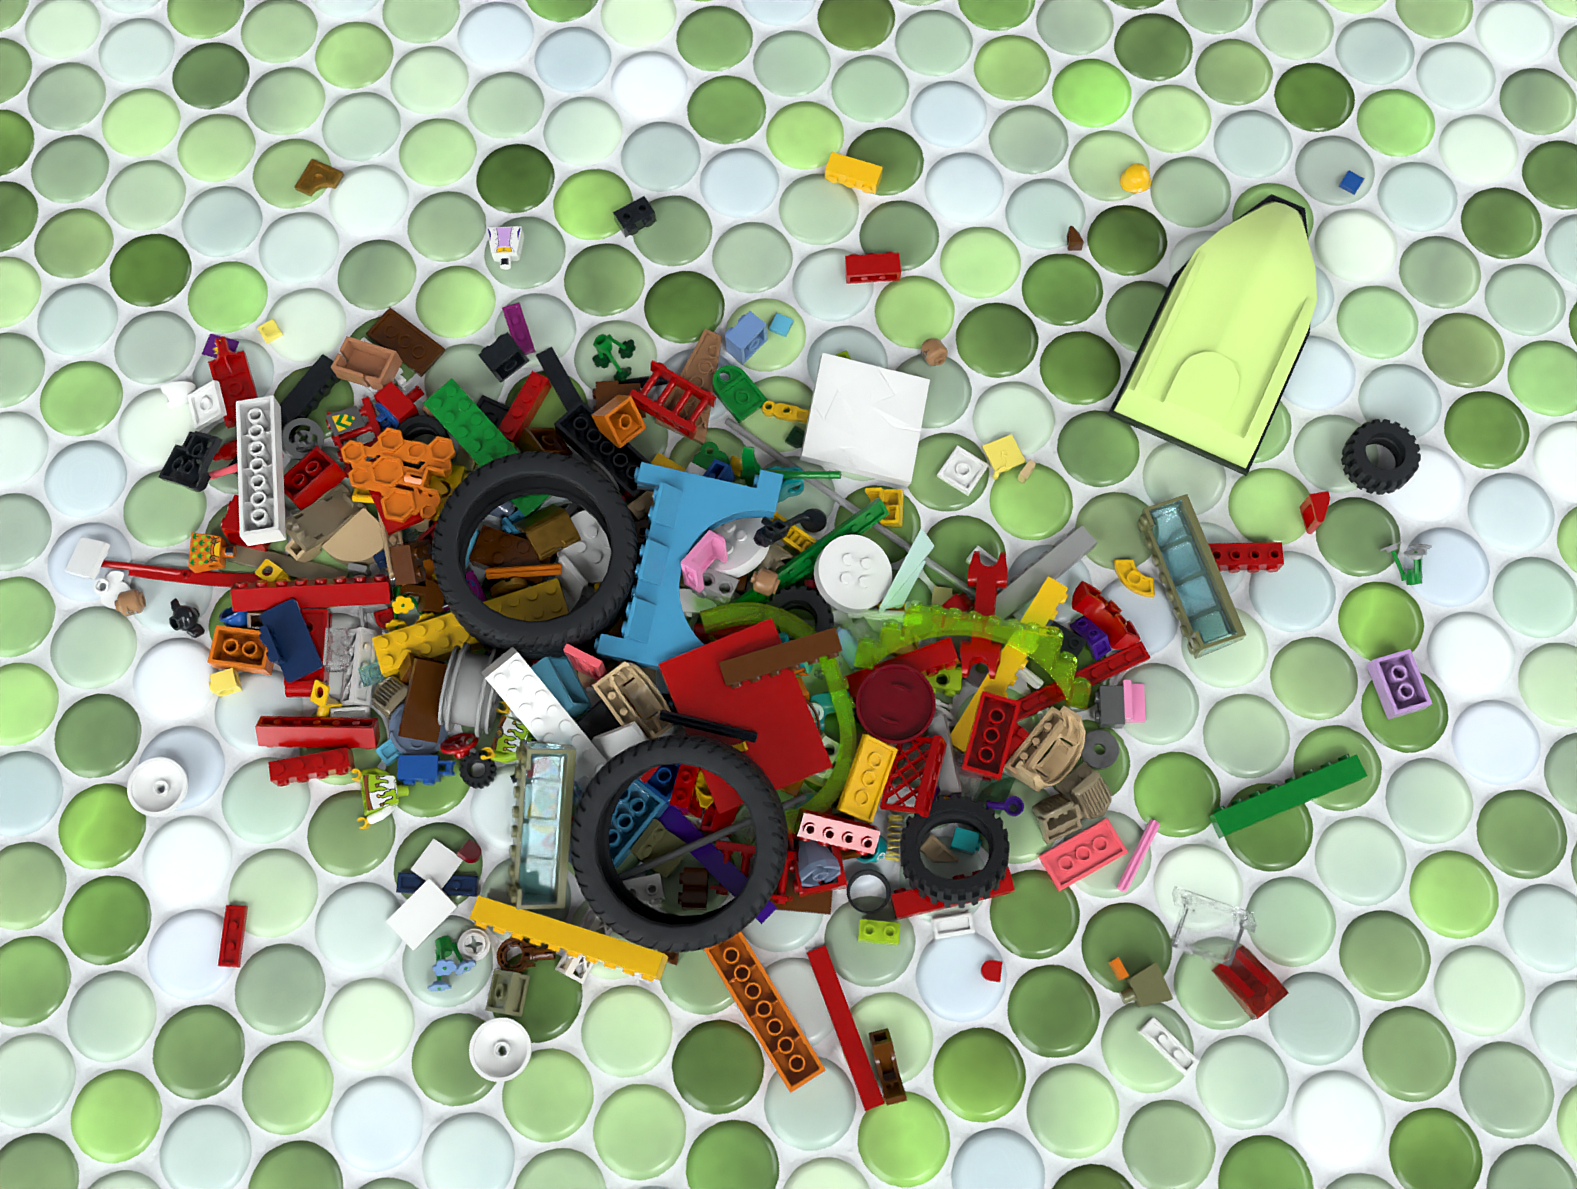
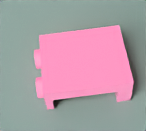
[681,530,728,593]

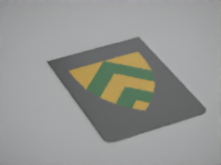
[326,406,365,436]

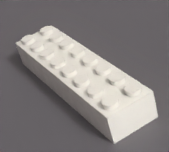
[236,396,286,546]
[481,647,607,793]

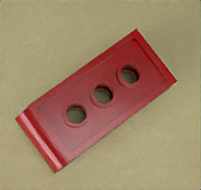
[284,609,333,698]

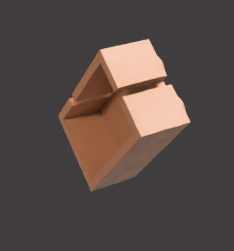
[331,336,402,391]

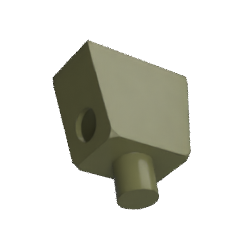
[1119,962,1173,1008]

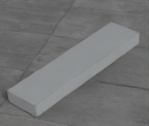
[928,714,962,796]

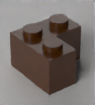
[389,539,433,585]

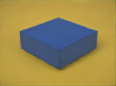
[1339,170,1364,195]

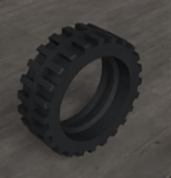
[900,794,1010,908]

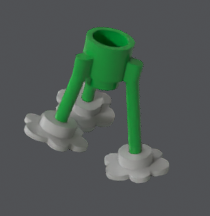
[1380,542,1432,585]

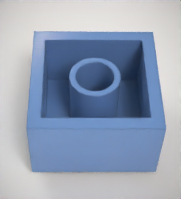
[725,311,767,365]

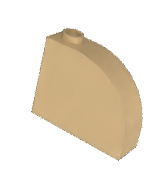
[321,508,384,566]

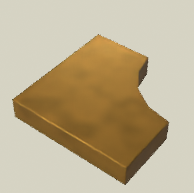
[294,159,344,197]

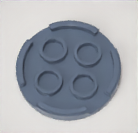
[389,702,448,755]

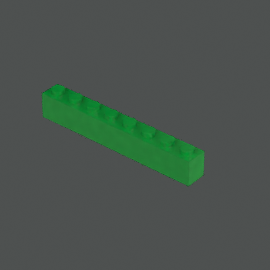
[1209,754,1368,839]

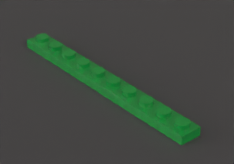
[724,497,889,625]

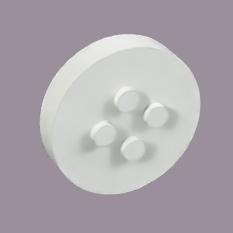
[557,510,611,586]
[709,518,770,578]
[814,535,892,613]

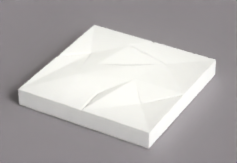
[799,353,930,487]

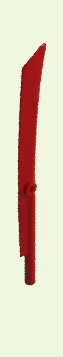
[101,560,272,588]

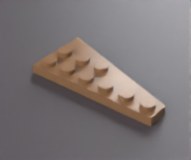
[655,329,722,445]

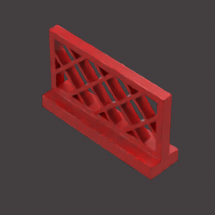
[880,735,947,817]

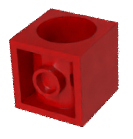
[221,495,271,552]

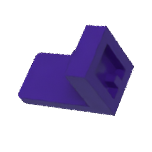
[1070,615,1111,661]

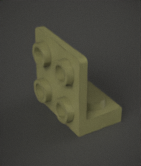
[630,818,687,879]

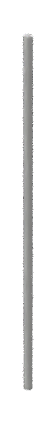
[725,418,976,599]

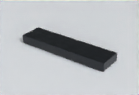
[536,347,582,412]

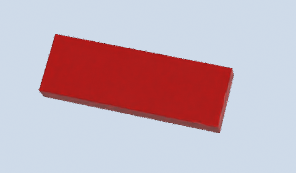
[218,905,248,968]

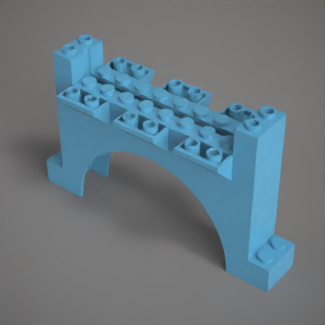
[594,462,783,671]

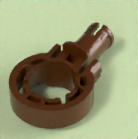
[497,938,556,973]

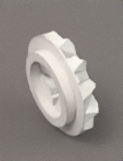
[458,929,491,962]

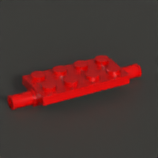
[208,336,258,429]

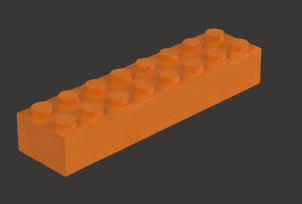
[704,932,826,1093]

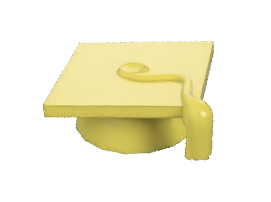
[982,434,1026,480]

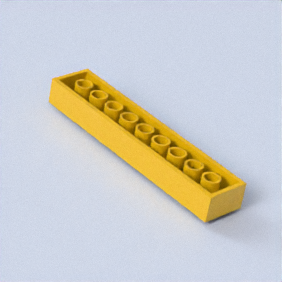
[372,578,569,679]

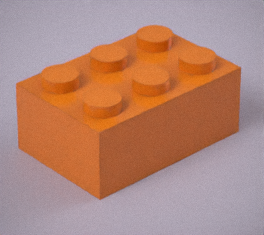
[207,625,274,675]

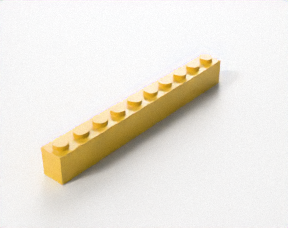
[950,576,1069,754]
[469,895,668,982]

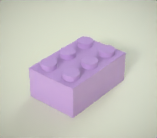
[1366,649,1432,720]

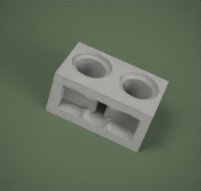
[692,567,739,607]

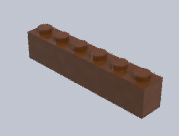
[719,627,842,689]

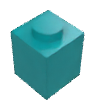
[950,827,982,856]

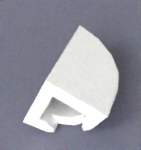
[160,381,196,409]

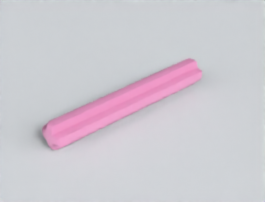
[1117,819,1160,892]

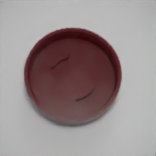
[856,664,936,744]

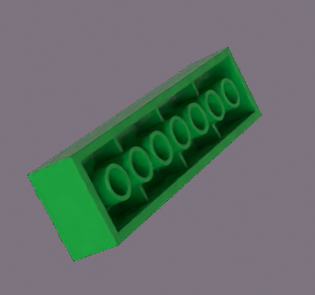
[423,378,552,517]

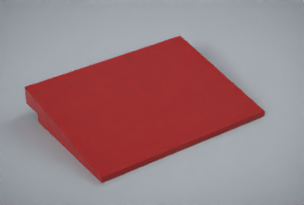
[658,618,833,814]

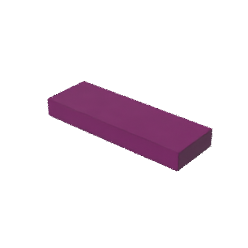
[502,303,536,355]

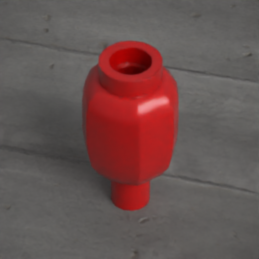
[213,439,237,462]

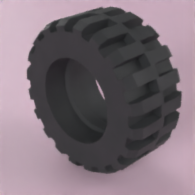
[1341,419,1421,495]
[760,585,834,640]

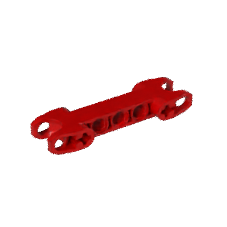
[960,551,1008,679]

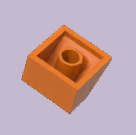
[592,395,647,448]

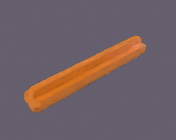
[485,563,562,579]

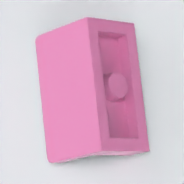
[1120,680,1146,723]

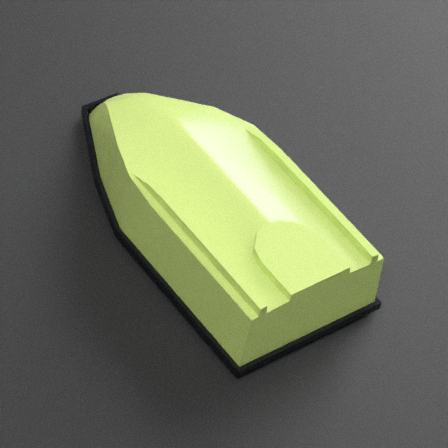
[1108,194,1317,476]

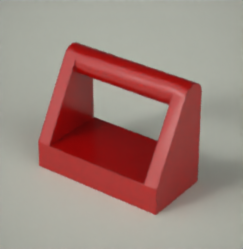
[1299,491,1330,534]

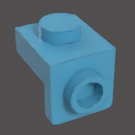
[501,509,526,536]

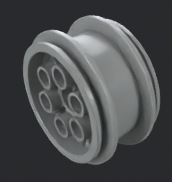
[438,642,503,738]

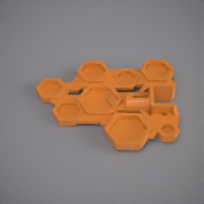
[341,428,456,523]

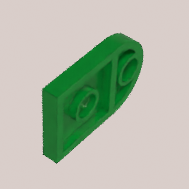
[712,365,768,423]

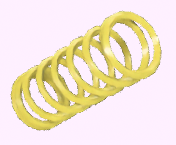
[885,815,904,861]

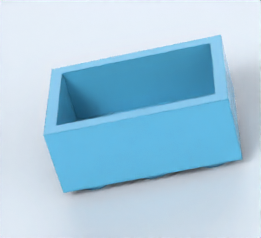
[530,656,592,718]

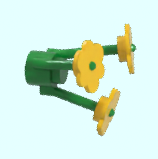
[385,585,436,631]

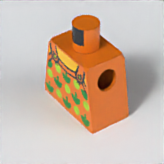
[188,533,237,573]

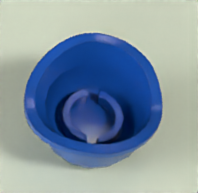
[219,607,248,629]

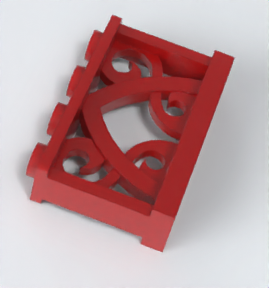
[669,764,705,819]
[786,807,847,897]

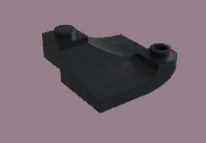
[158,431,223,492]

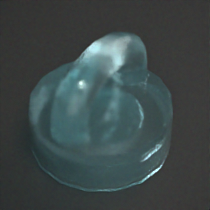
[402,527,420,543]

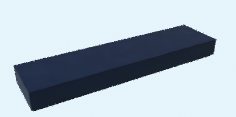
[396,872,479,897]

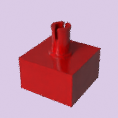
[374,382,425,425]

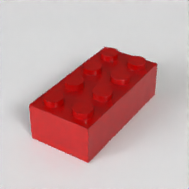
[960,691,1021,781]

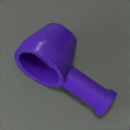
[986,796,1024,817]

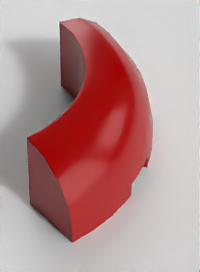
[1071,581,1141,649]

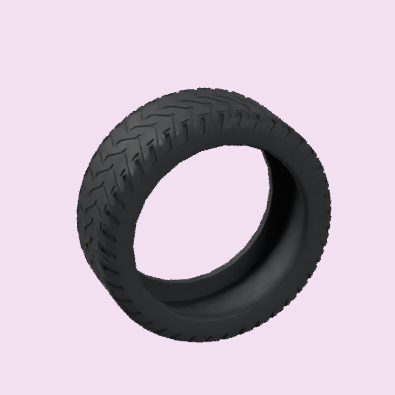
[432,451,638,660]
[570,734,788,953]

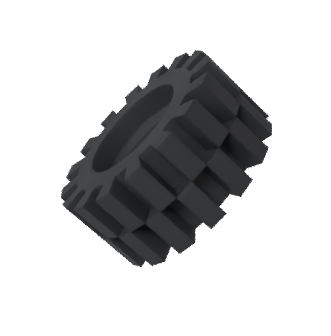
[459,751,497,789]

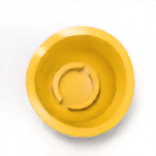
[1120,163,1151,193]

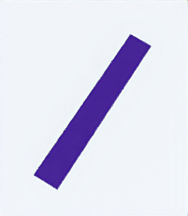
[658,805,777,924]

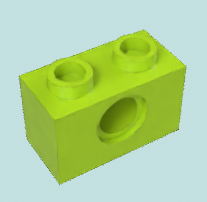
[925,667,962,697]
[858,919,901,946]

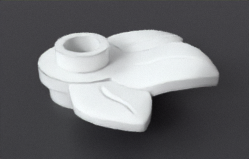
[93,571,131,609]

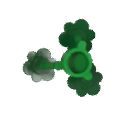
[592,334,636,382]

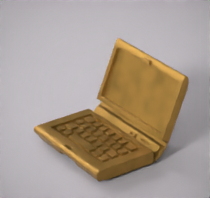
[513,504,581,561]

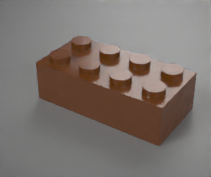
[469,525,557,586]

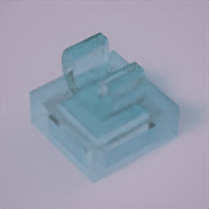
[358,662,383,687]

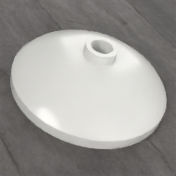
[127,757,188,817]
[469,1018,532,1082]

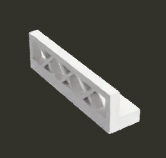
[340,627,377,706]
[555,906,612,984]

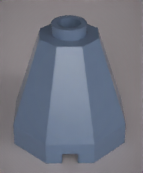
[799,839,841,887]

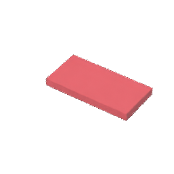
[563,644,608,681]
[1038,818,1128,892]

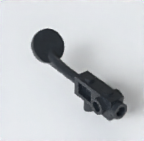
[753,508,827,548]

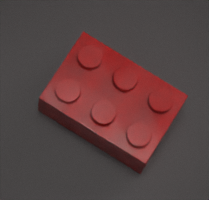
[283,446,347,511]

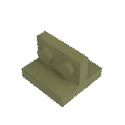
[485,970,530,1017]

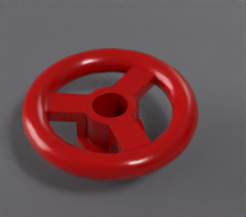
[440,733,479,759]

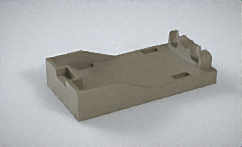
[285,483,367,552]

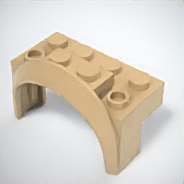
[592,662,673,740]
[1004,706,1086,793]

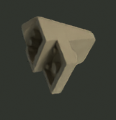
[372,675,409,720]
[1055,762,1112,820]
[1032,794,1082,844]

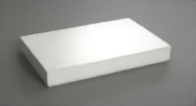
[591,721,649,761]
[386,878,458,951]

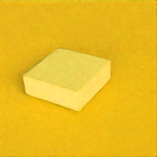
[257,319,283,344]

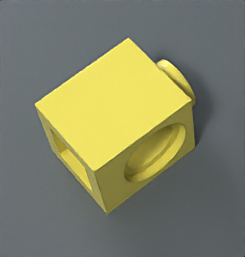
[209,668,242,697]

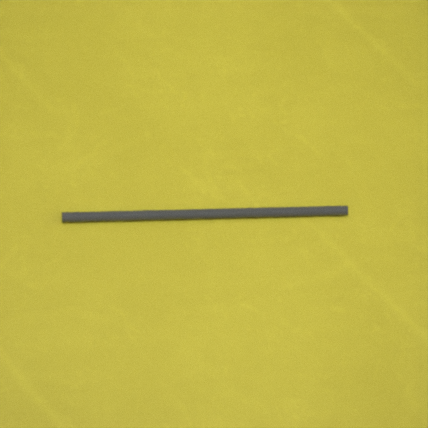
[618,793,807,881]

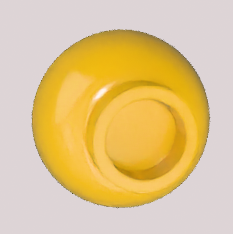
[730,455,742,477]

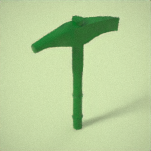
[740,446,842,487]

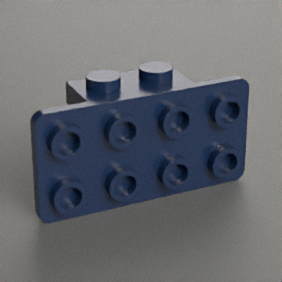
[259,599,323,683]

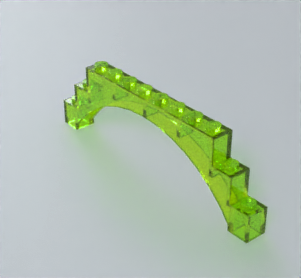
[854,600,1092,710]

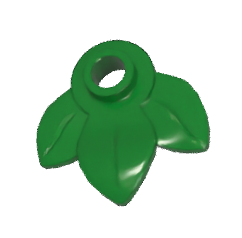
[692,442,730,470]

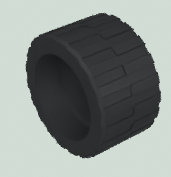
[396,415,452,476]

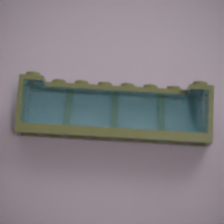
[1137,494,1246,659]
[507,740,576,909]

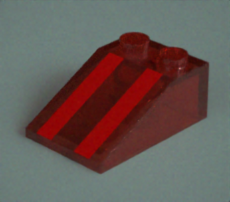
[1211,945,1289,1020]

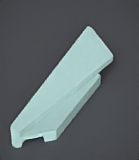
[878,529,934,612]

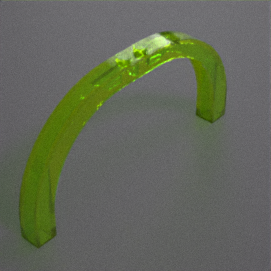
[700,602,856,835]

